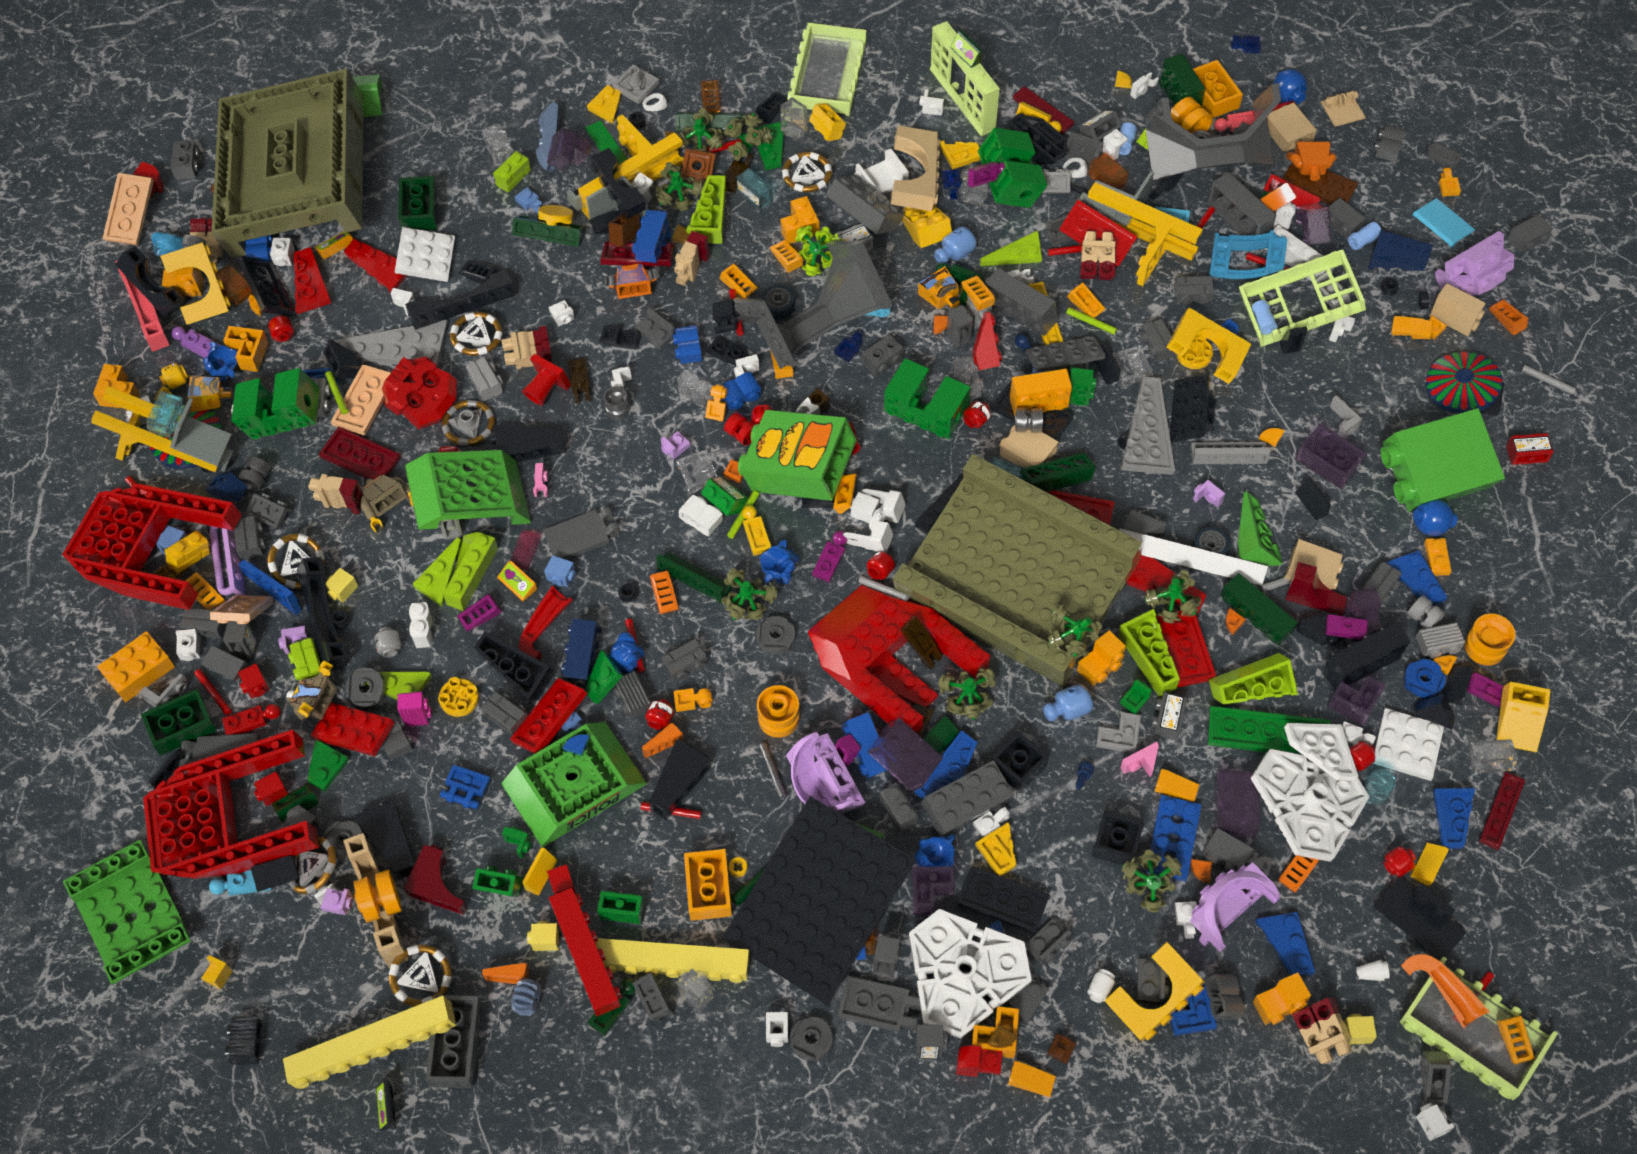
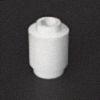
[1087,969,1115,1003]

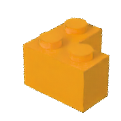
[780,196,819,244]
[162,267,204,297]
[223,326,268,372]
[93,364,140,409]
[1077,630,1126,686]
[1253,973,1311,1025]
[972,1006,1019,1059]

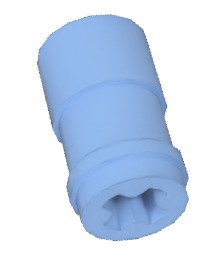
[1119,123,1137,155]
[1348,222,1381,250]
[1252,300,1278,335]

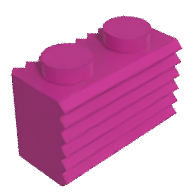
[398,691,432,727]

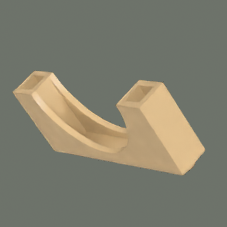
[891,125,940,211]
[343,833,409,968]

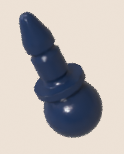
[1014,334,1032,352]
[1076,761,1094,790]

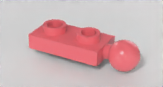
[1214,111,1255,132]

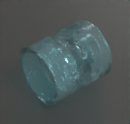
[1364,769,1396,804]

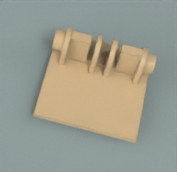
[1320,90,1366,127]

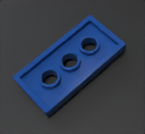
[1145,795,1202,882]

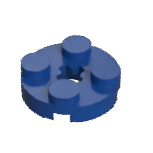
[1404,659,1446,698]

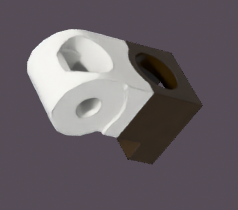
[795,388,831,415]

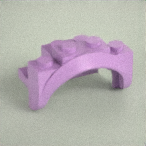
[1435,231,1514,296]
[786,732,865,815]
[1190,862,1280,952]

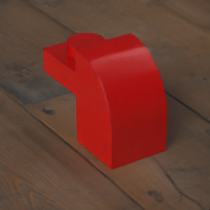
[133,161,164,198]
[956,1046,1002,1077]

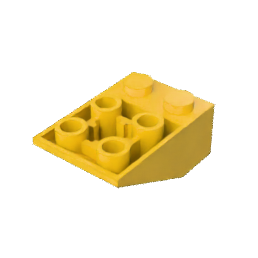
[901,205,952,248]
[1496,682,1550,752]

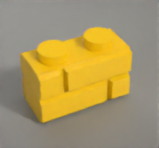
[809,103,846,141]
[165,530,210,573]

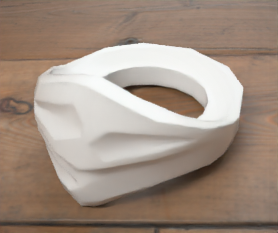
[643,93,668,111]
[1063,158,1088,178]

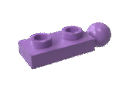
[171,326,220,358]

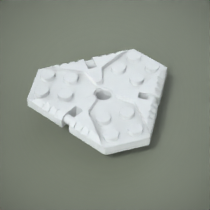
[1251,749,1369,861]
[909,909,1032,1039]

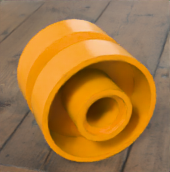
[1170,97,1213,134]
[1464,614,1515,666]
[757,685,800,738]
[354,869,402,923]

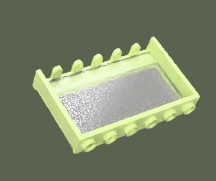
[788,23,866,116]
[1400,956,1558,1101]

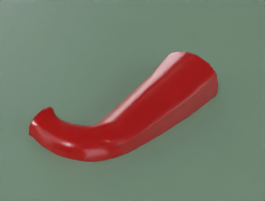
[518,586,573,660]

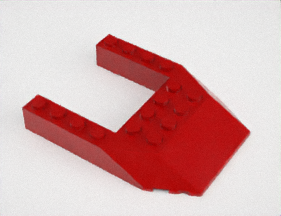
[62,484,242,610]
[808,585,990,741]
[143,730,319,879]

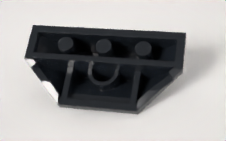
[1007,113,1067,165]

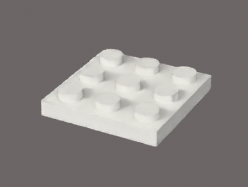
[395,227,455,282]
[1373,708,1444,781]

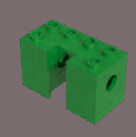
[978,127,1048,208]
[884,358,971,439]
[231,368,320,440]

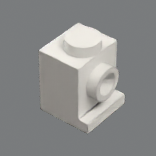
[176,629,201,661]
[766,1012,788,1047]
[1416,1103,1454,1141]

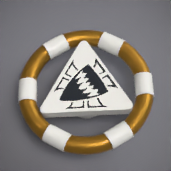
[782,152,832,192]
[450,312,502,356]
[268,534,325,589]
[389,944,452,1007]

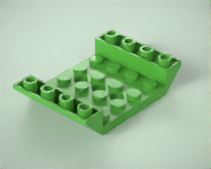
[405,450,531,530]
[63,840,191,985]

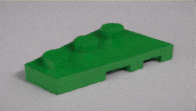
[754,121,784,170]

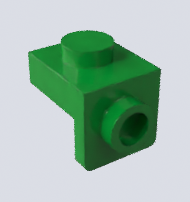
[1119,679,1152,714]
[502,827,532,858]

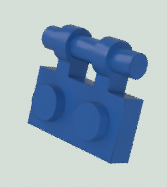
[440,765,491,809]

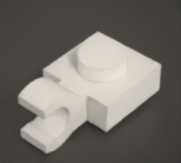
[1130,73,1159,99]
[1007,269,1034,284]
[1342,721,1376,747]
[973,807,1010,838]
[1174,902,1197,939]

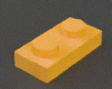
[1424,538,1451,576]

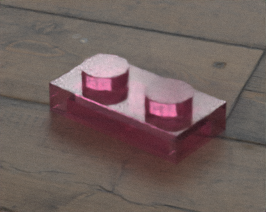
[510,530,541,569]

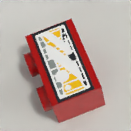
[1506,433,1553,465]

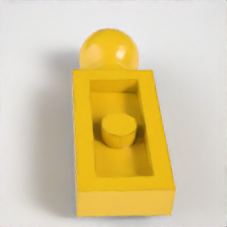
[1015,102,1062,133]
[742,505,771,556]

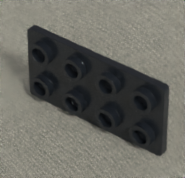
[1170,374,1216,443]
[1374,877,1466,961]

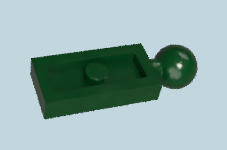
[936,262,986,284]
[587,978,636,1036]

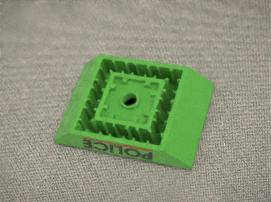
[501,722,647,847]

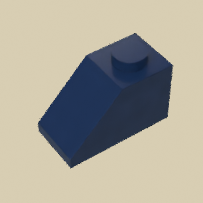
[205,472,247,502]

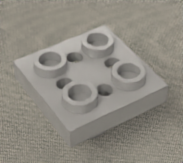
[612,64,660,104]

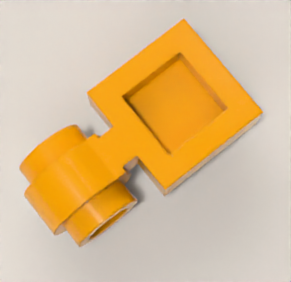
[705,384,728,421]
[674,688,713,712]

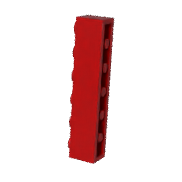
[548,888,622,1017]

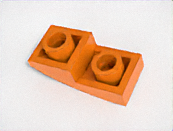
[1260,183,1296,211]

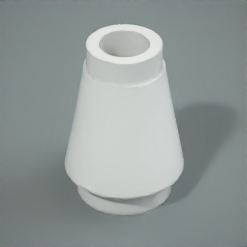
[1356,960,1390,981]

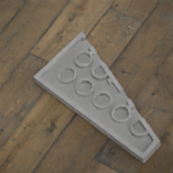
[334,320,448,368]
[1120,377,1175,475]

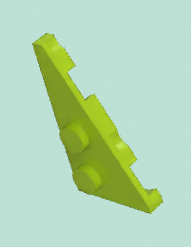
[980,231,1042,266]
[413,537,461,607]
[354,672,432,700]

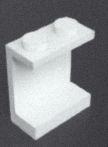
[854,149,909,194]

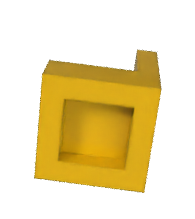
[201,955,233,989]

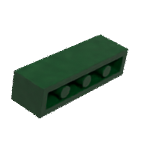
[1220,573,1298,645]

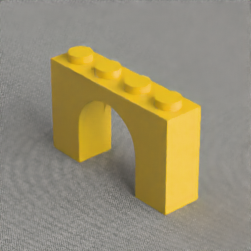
[160,242,231,324]
[1166,308,1251,384]
[1105,942,1205,1041]

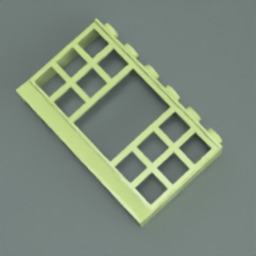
[930,21,1000,136]
[1239,249,1366,347]

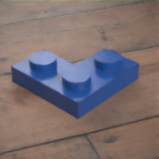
[1170,986,1217,1036]

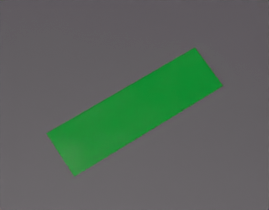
[585,120,628,165]

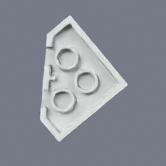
[1284,723,1359,781]

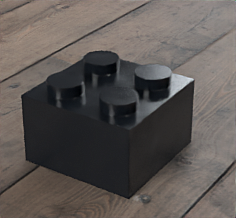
[991,731,1049,793]
[1092,811,1144,866]

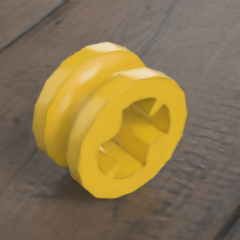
[729,857,747,877]

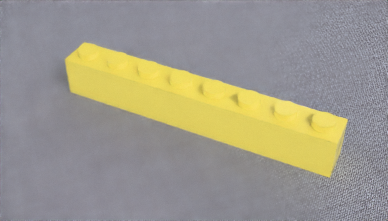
[595,938,750,983]
[283,996,456,1089]

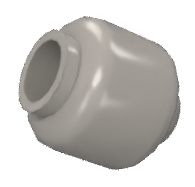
[374,627,402,658]

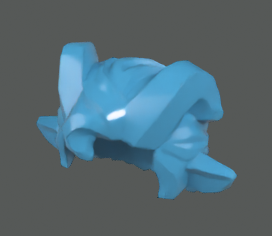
[151,231,184,260]

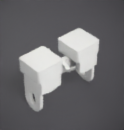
[843,489,906,553]

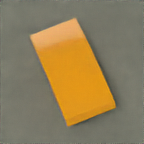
[1392,316,1433,339]

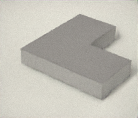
[1096,712,1141,753]

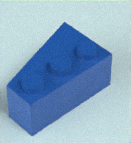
[632,210,671,263]
[841,712,892,779]

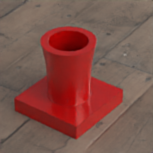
[522,353,571,406]

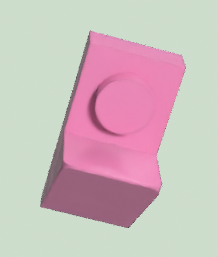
[1120,742,1159,777]

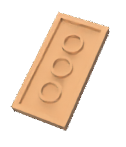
[103,173,154,246]
[331,364,390,435]
[210,595,273,624]

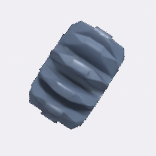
[511,978,541,1016]

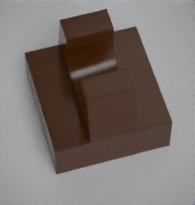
[1047,1034,1076,1065]

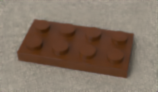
[1283,162,1358,205]

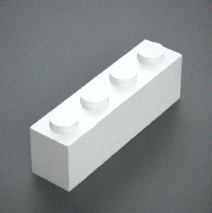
[1265,225,1333,281]

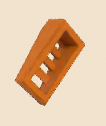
[1489,299,1528,335]
[650,571,679,614]
[642,723,683,758]
[1278,855,1319,893]
[482,963,529,984]

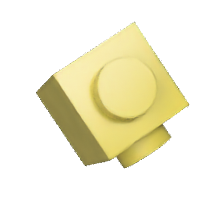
[325,568,358,603]
[527,921,559,951]
[1344,1014,1377,1044]

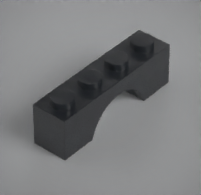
[590,148,646,219]
[115,246,185,317]

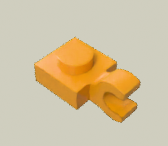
[1439,168,1461,197]

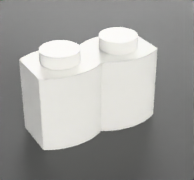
[679,495,723,536]
[409,602,433,648]

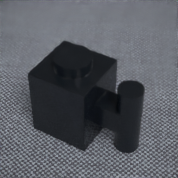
[712,299,741,334]

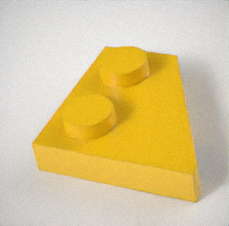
[587,85,621,124]
[939,141,980,170]
[975,822,1016,876]

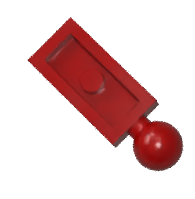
[222,704,281,735]

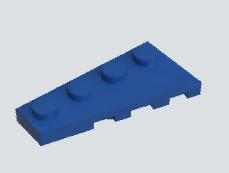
[238,560,302,616]
[914,730,978,799]

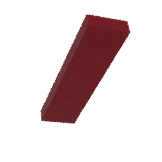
[1013,86,1074,135]
[1478,772,1525,850]

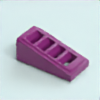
[457,594,502,632]
[835,735,861,768]

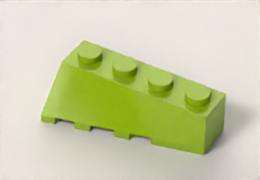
[686,175,726,244]
[443,532,498,611]
[1118,609,1180,698]
[1209,653,1298,704]

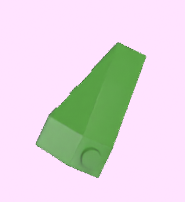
[1238,491,1283,566]

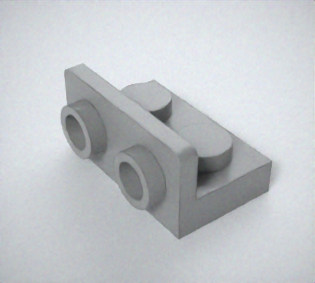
[1041,169,1070,194]

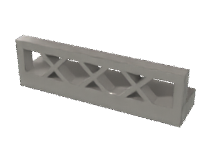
[1191,442,1270,464]

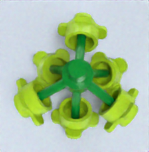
[795,225,843,276]

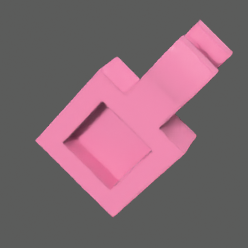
[533,463,548,497]

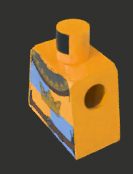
[918,266,960,309]
[188,376,232,412]

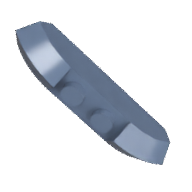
[536,102,560,172]

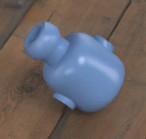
[934,226,977,263]
[1043,684,1093,721]

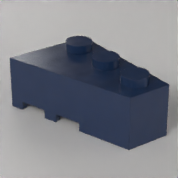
[1368,230,1433,271]
[561,619,602,682]

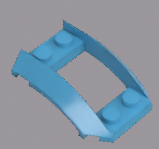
[1209,230,1287,279]

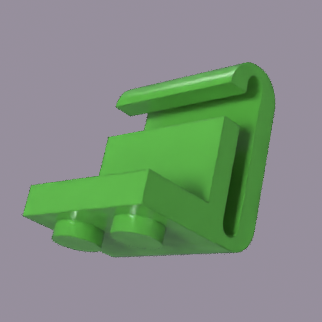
[352,74,383,117]

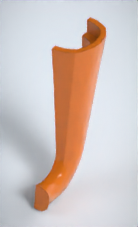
[1401,954,1490,1029]

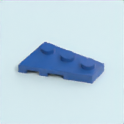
[1385,551,1447,606]
[1433,788,1475,849]
[1255,912,1315,977]

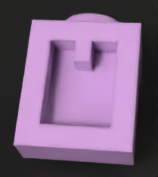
[661,431,690,459]
[1193,480,1225,507]
[279,626,309,655]
[320,888,354,915]

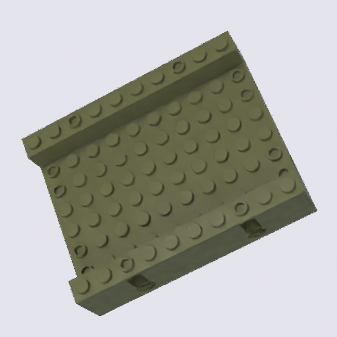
[212,68,363,258]
[893,454,1142,687]

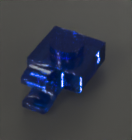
[1231,35,1260,54]
[941,170,961,200]
[834,331,863,363]

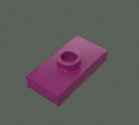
[1325,614,1368,640]

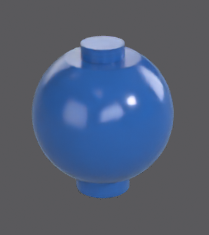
[1273,69,1307,104]
[1413,499,1457,536]

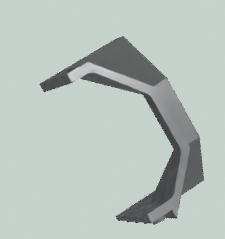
[1144,83,1281,183]
[733,241,893,369]

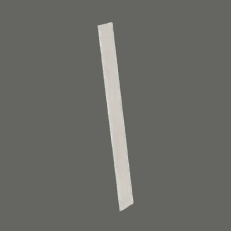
[1119,528,1268,585]

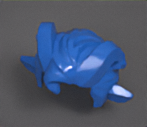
[202,341,238,383]
[759,540,800,584]
[609,632,644,674]
[914,834,956,870]

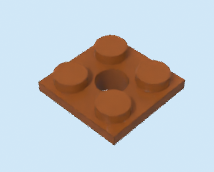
[681,149,716,184]

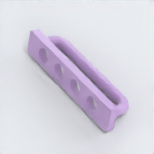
[210,526,246,596]

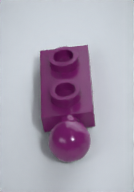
[968,161,1005,188]
[812,531,847,583]
[1466,673,1504,708]

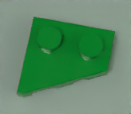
[585,650,623,704]
[307,740,349,792]

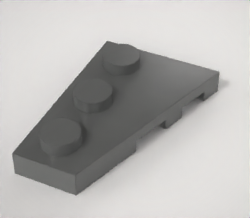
[1007,978,1049,1026]

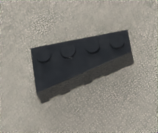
[474,631,554,707]

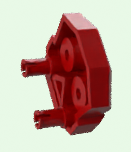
[382,356,457,430]

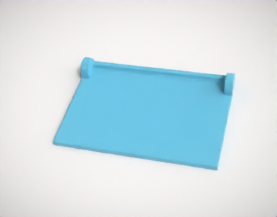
[1412,198,1475,248]

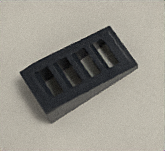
[756,92,788,124]
[459,260,497,285]
[1280,327,1308,354]

